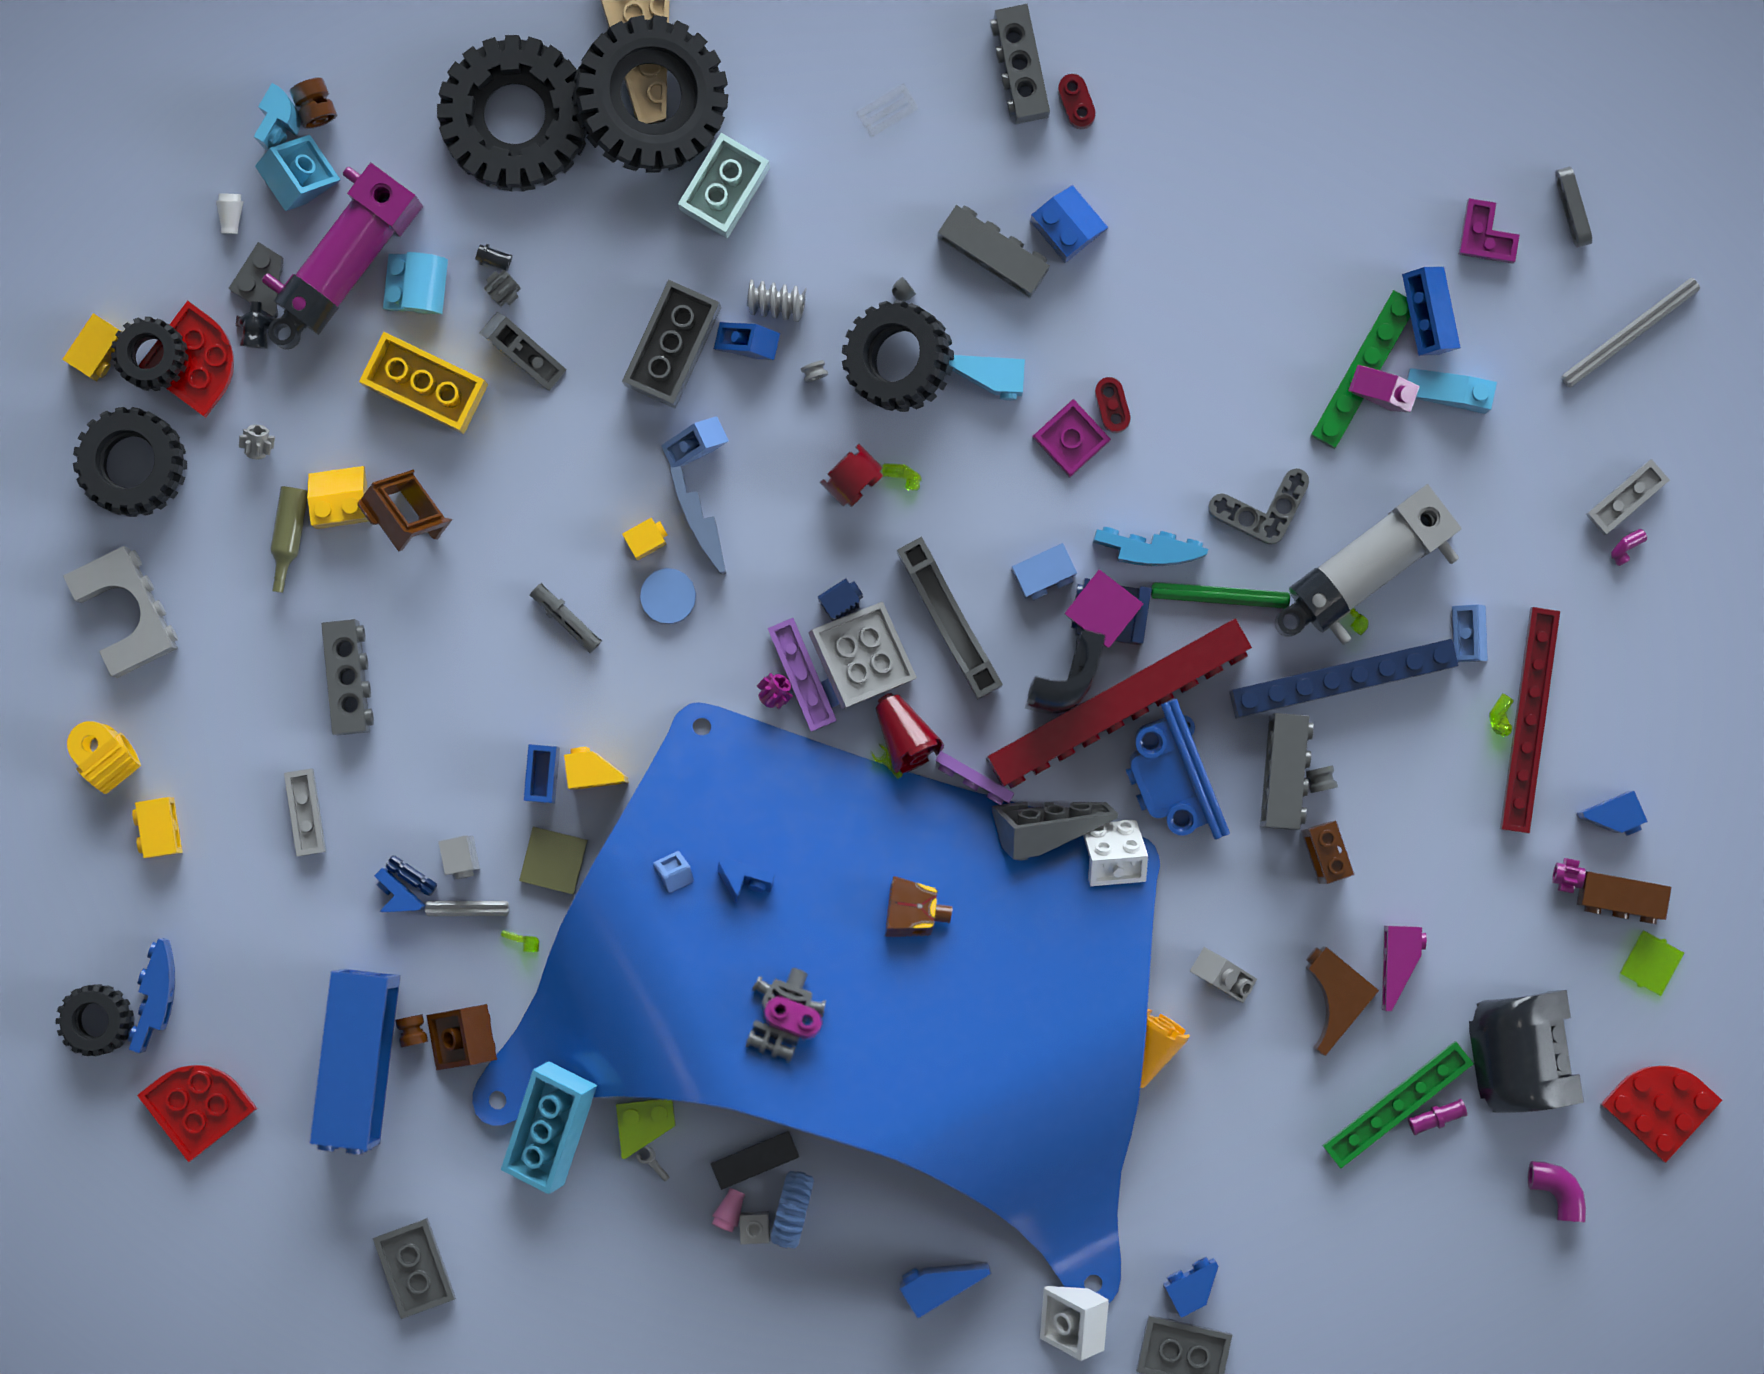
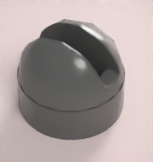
[892,277,916,302]

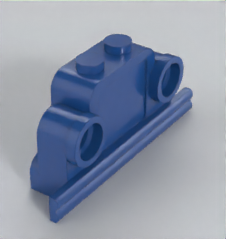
[1126,698,1230,840]

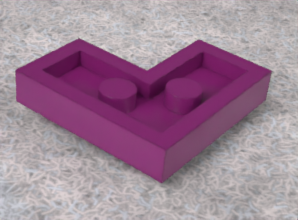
[1458,198,1520,264]

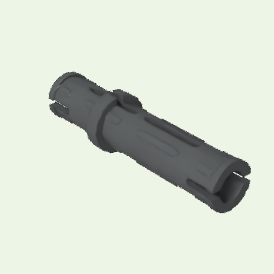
[529,583,602,653]

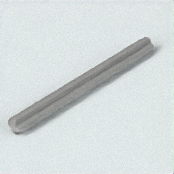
[1561,278,1700,387]

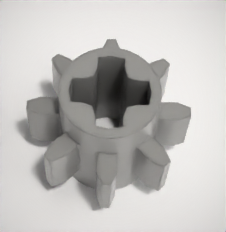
[239,424,275,459]

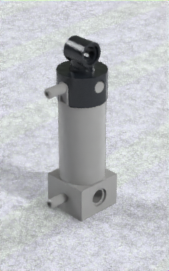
[1275,484,1462,645]

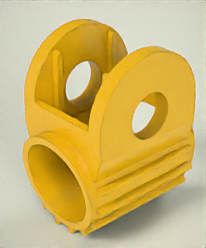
[67,721,141,794]

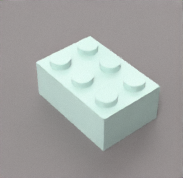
[678,133,770,239]

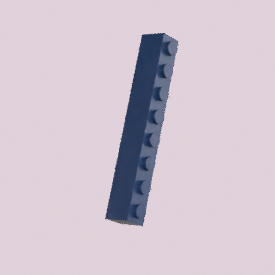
[1229,639,1459,719]

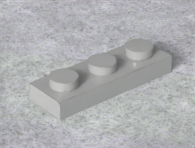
[1586,459,1670,535]
[284,769,326,856]

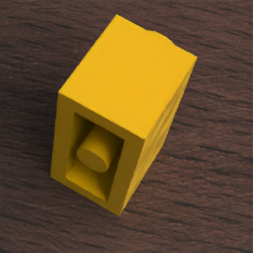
[62,313,122,382]
[132,797,183,858]

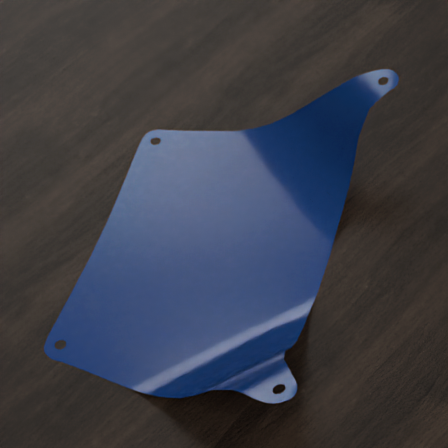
[472,702,1160,1304]

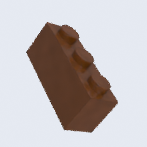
[1576,871,1672,925]

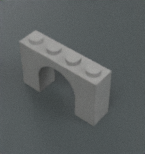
[63,546,178,678]

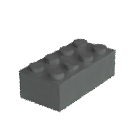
[622,279,721,408]
[1260,713,1314,830]

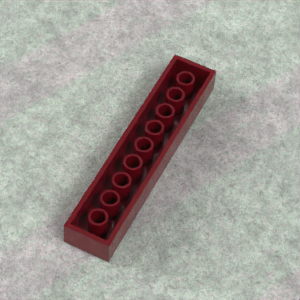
[986,618,1252,789]

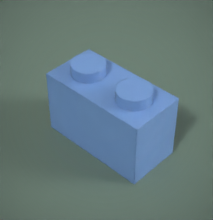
[1011,543,1077,601]

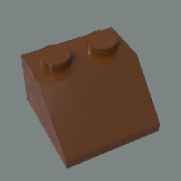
[427,1004,497,1071]

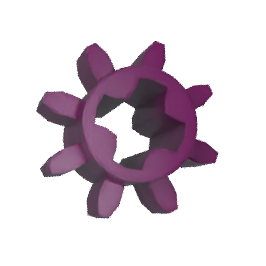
[757,673,793,709]
[1552,858,1586,893]

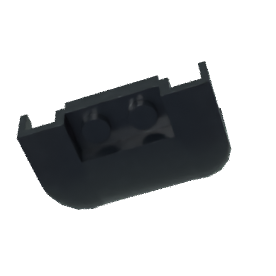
[1025,629,1106,714]
[1469,990,1584,1113]

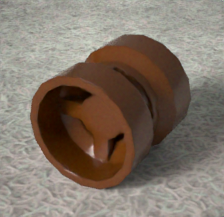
[395,1014,428,1048]

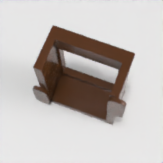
[357,469,453,552]

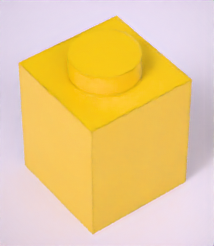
[622,517,668,560]

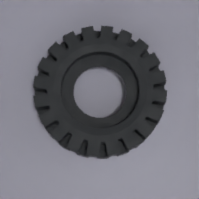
[573,15,729,173]
[437,35,589,191]

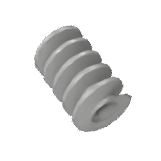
[747,279,806,322]

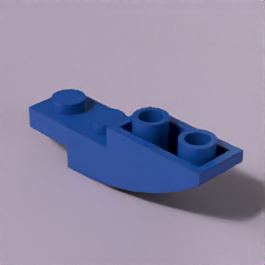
[128,938,175,1053]

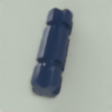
[385,855,437,896]

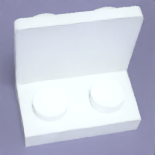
[1083,820,1148,886]

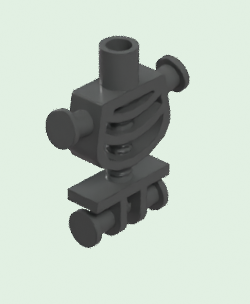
[745,968,826,1063]

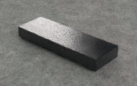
[711,1131,800,1190]

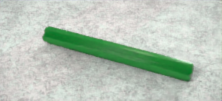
[1151,582,1290,609]

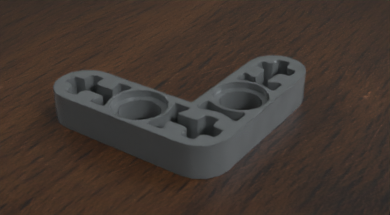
[1208,468,1309,545]

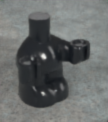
[236,301,277,349]

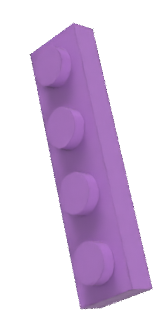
[767,618,837,732]

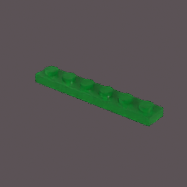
[1310,290,1411,449]
[1322,1041,1474,1169]

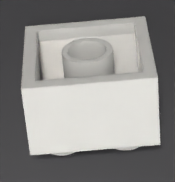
[1040,1286,1109,1361]

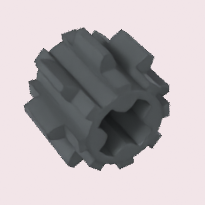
[484,270,521,307]

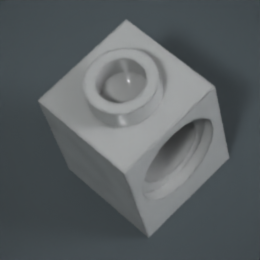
[739,1211,770,1244]

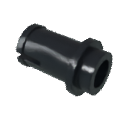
[475,244,513,272]

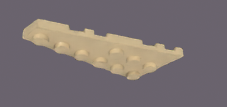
[600,0,670,124]

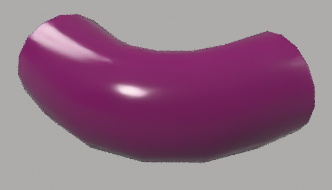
[1528,1161,1586,1222]

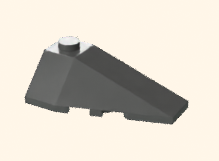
[992,802,1118,861]

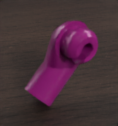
[1611,529,1647,566]

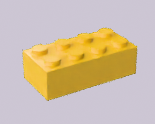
[359,331,488,434]

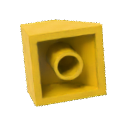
[307,466,369,529]
[564,747,629,790]

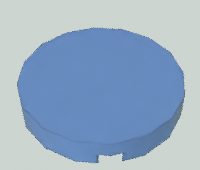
[640,568,696,624]

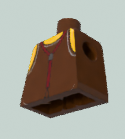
[885,876,952,937]

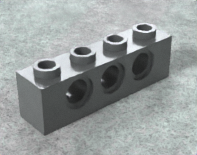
[990,3,1050,124]
[321,619,374,736]

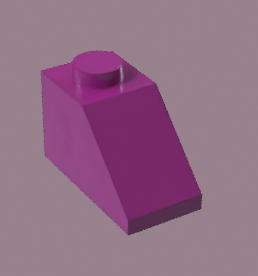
[1349,365,1420,412]

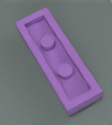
[935,751,1015,805]

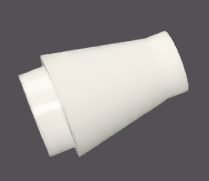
[216,194,244,234]

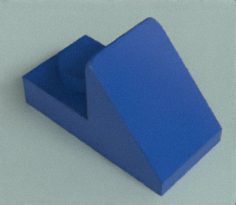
[717,856,775,904]
[374,868,425,912]

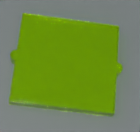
[1619,930,1684,996]

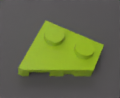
[616,1099,676,1159]

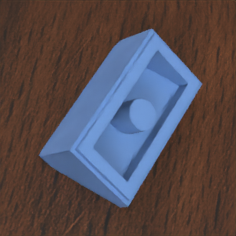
[1452,604,1488,662]

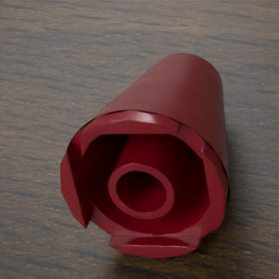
[875,693,944,774]

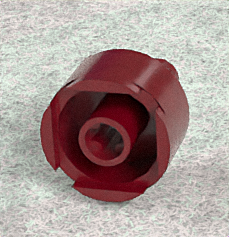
[819,444,883,507]

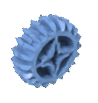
[771,1171,814,1249]

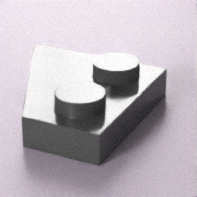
[228,242,284,318]

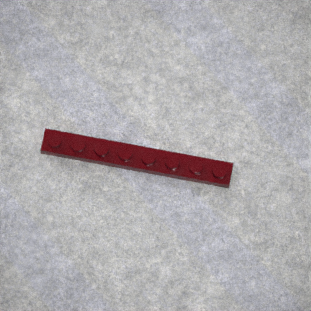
[1500,607,1560,833]

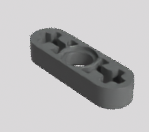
[1555,166,1592,248]

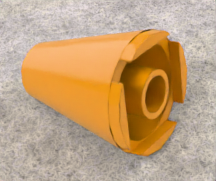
[1140,1009,1190,1088]

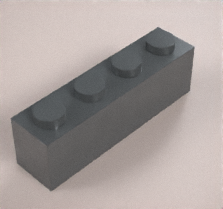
[937,205,1050,298]

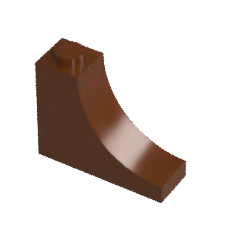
[1306,946,1379,1056]

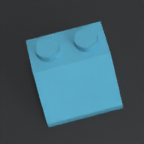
[255,135,340,211]

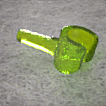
[1350,608,1369,635]
[870,744,903,779]
[501,930,539,952]

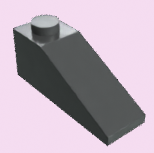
[480,312,567,391]

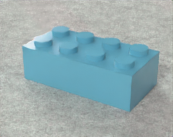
[501,1062,597,1194]

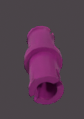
[1408,1099,1468,1135]

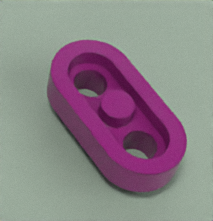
[764,997,821,1039]

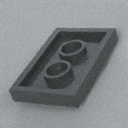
[373,1218,456,1319]
[1136,1315,1232,1374]

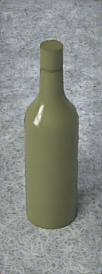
[270,486,308,593]

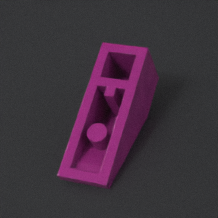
[1382,926,1427,1011]

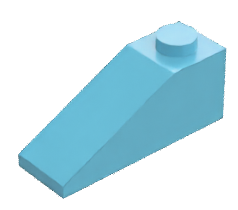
[949,355,1025,401]
[1407,368,1497,414]

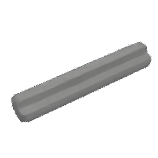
[425,901,509,916]

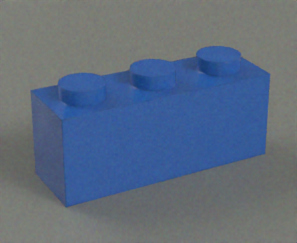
[1402,267,1461,356]

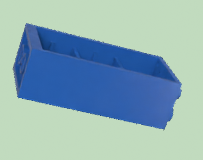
[310,969,401,1155]

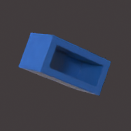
[523,744,560,804]

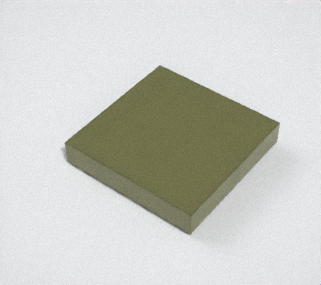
[519,826,588,895]

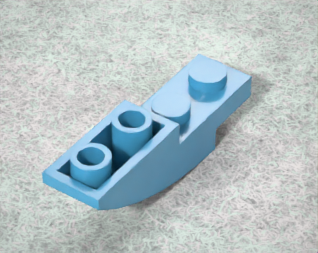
[1093,527,1208,566]

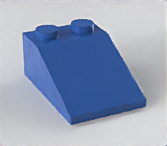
[900,1262,991,1319]

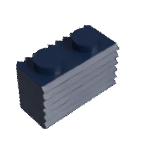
[818,578,863,621]

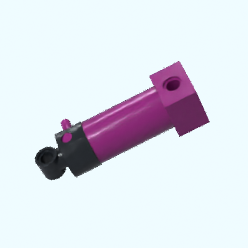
[262,162,423,350]

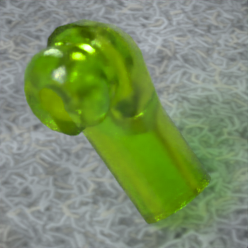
[882,463,922,491]
[1489,693,1514,737]

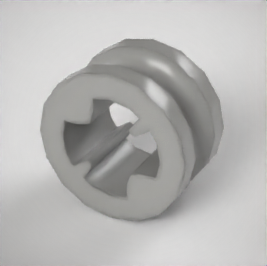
[801,360,828,382]

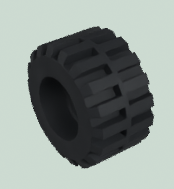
[111,316,188,391]
[56,984,134,1056]

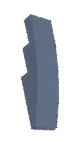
[670,466,726,575]

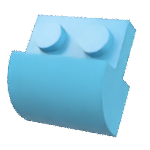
[253,83,301,151]
[383,252,448,314]

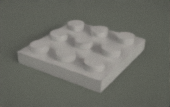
[808,602,917,710]

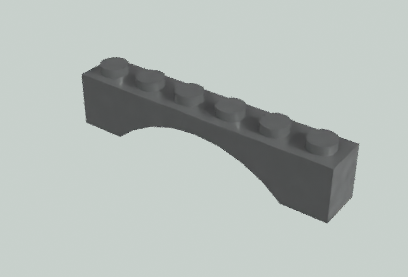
[897,536,1003,700]

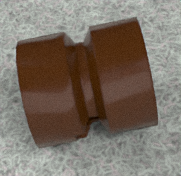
[290,77,338,129]

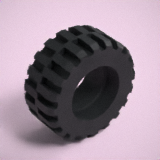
[842,300,954,412]
[73,407,187,517]

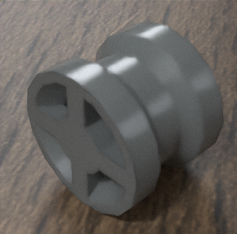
[1306,765,1338,793]

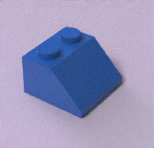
[1030,185,1108,263]

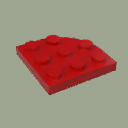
[138,300,234,418]
[137,1065,258,1162]
[1601,1066,1723,1163]

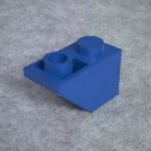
[1163,1257,1219,1318]

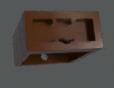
[1301,821,1355,884]

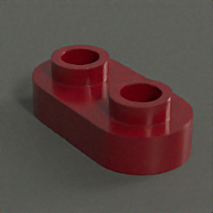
[1058,74,1096,129]
[1095,377,1131,433]

